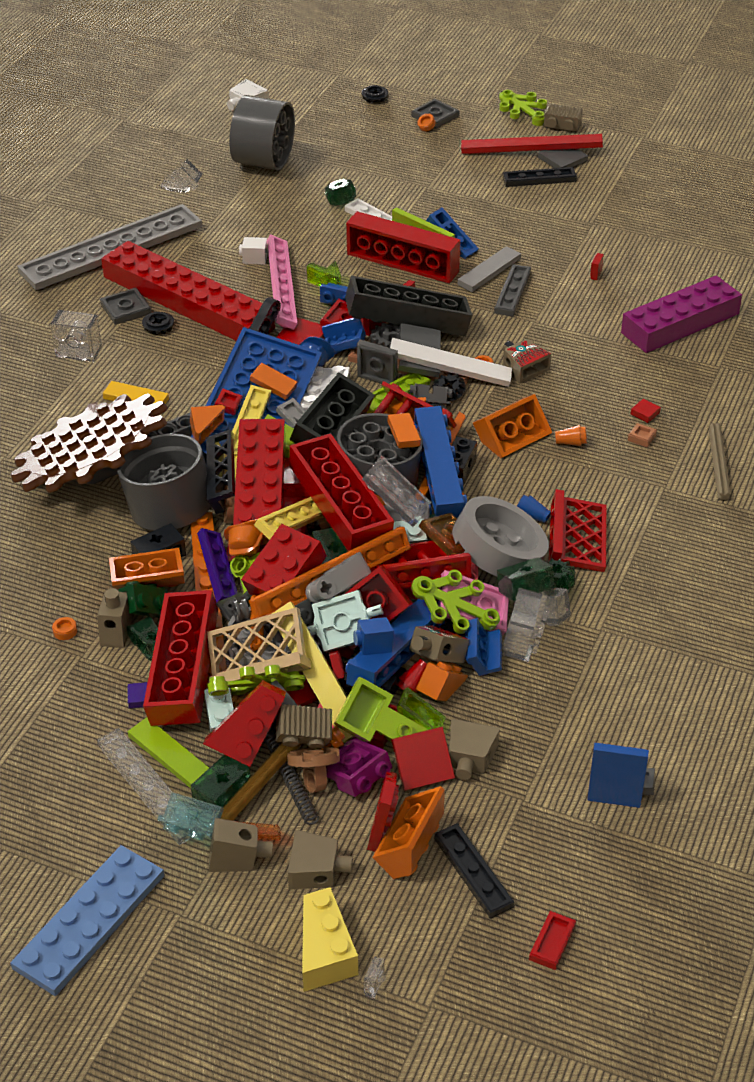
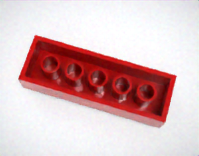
[346,211,460,284]
[233,419,286,525]
[289,433,394,551]
[143,590,219,726]

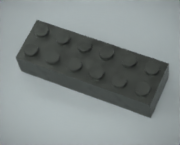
[345,275,473,337]

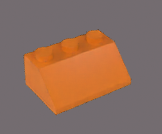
[473,394,553,458]
[109,548,185,590]
[372,786,445,879]

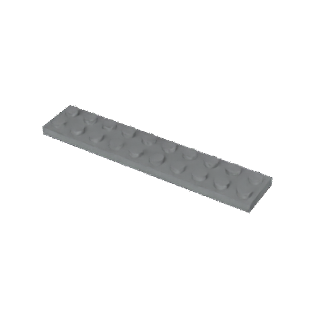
[17,204,202,290]

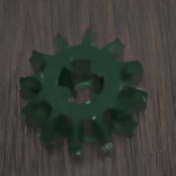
[325,179,356,206]
[536,558,576,597]

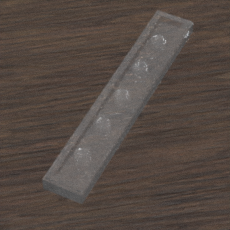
[97,728,202,845]

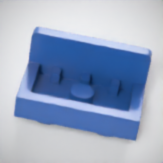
[320,283,348,305]
[322,318,366,354]
[465,618,502,676]

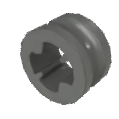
[232,599,250,623]

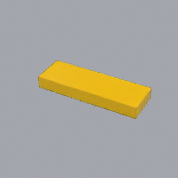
[102,381,169,404]

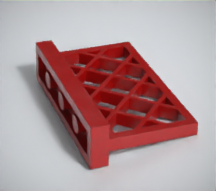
[548,489,607,572]

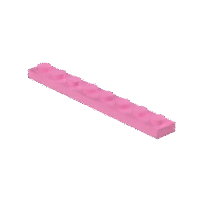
[267,234,297,330]

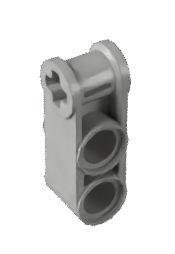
[305,552,371,603]

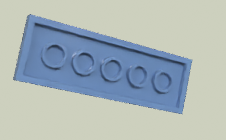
[10,845,164,997]

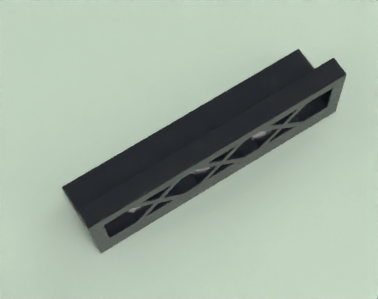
[206,429,235,515]

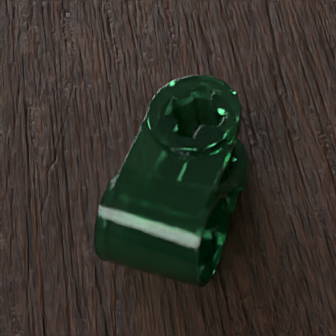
[126,616,158,661]

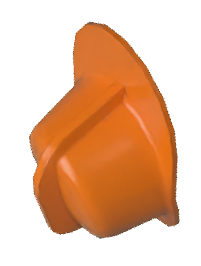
[224,519,269,557]

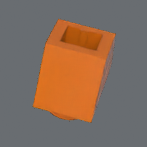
[416,661,468,701]

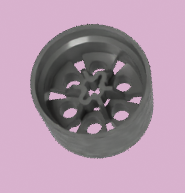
[229,95,295,171]
[337,413,423,505]
[117,434,211,530]

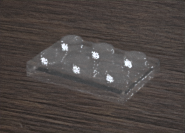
[362,455,431,527]

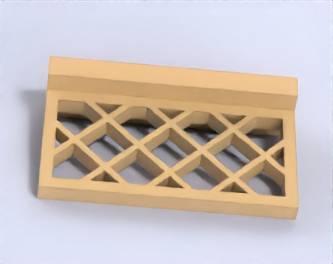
[207,607,311,690]

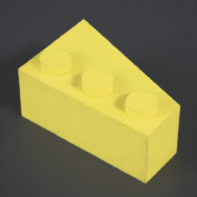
[302,887,358,992]

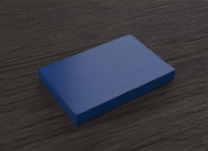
[587,743,649,808]

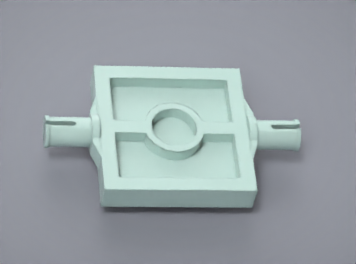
[307,590,384,653]

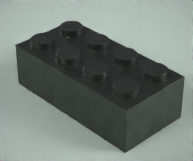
[290,372,375,444]

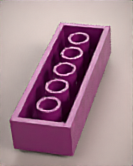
[621,275,742,353]

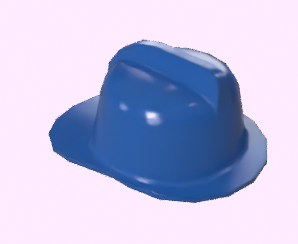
[299,337,335,367]

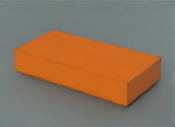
[250,362,298,400]
[387,413,421,448]

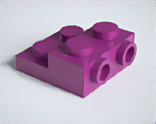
[326,737,393,797]

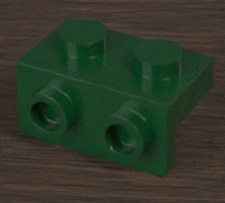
[118,581,168,618]

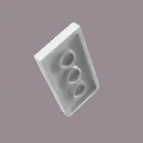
[300,365,350,411]

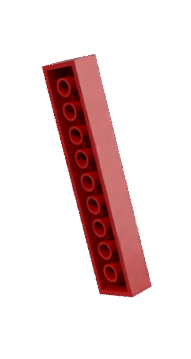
[101,241,275,341]

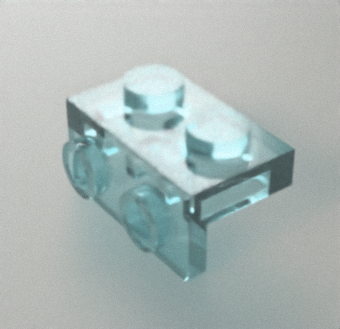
[157,792,224,841]

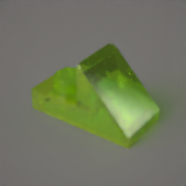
[307,261,341,287]
[397,687,446,730]

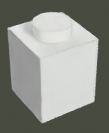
[239,237,268,265]

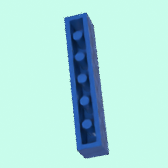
[414,406,467,521]
[345,599,445,687]

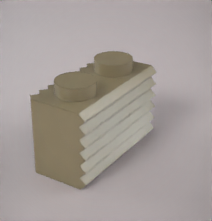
[544,103,583,132]
[275,704,332,749]

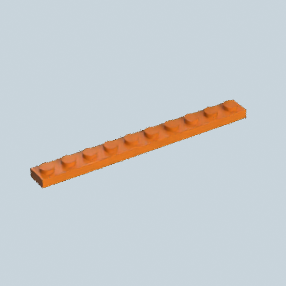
[191,512,227,688]

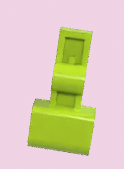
[334,677,428,742]

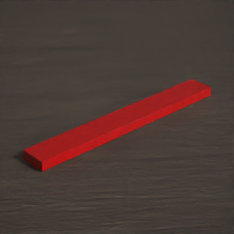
[461,134,603,154]

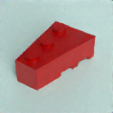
[203,680,286,767]

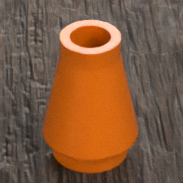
[555,425,587,446]

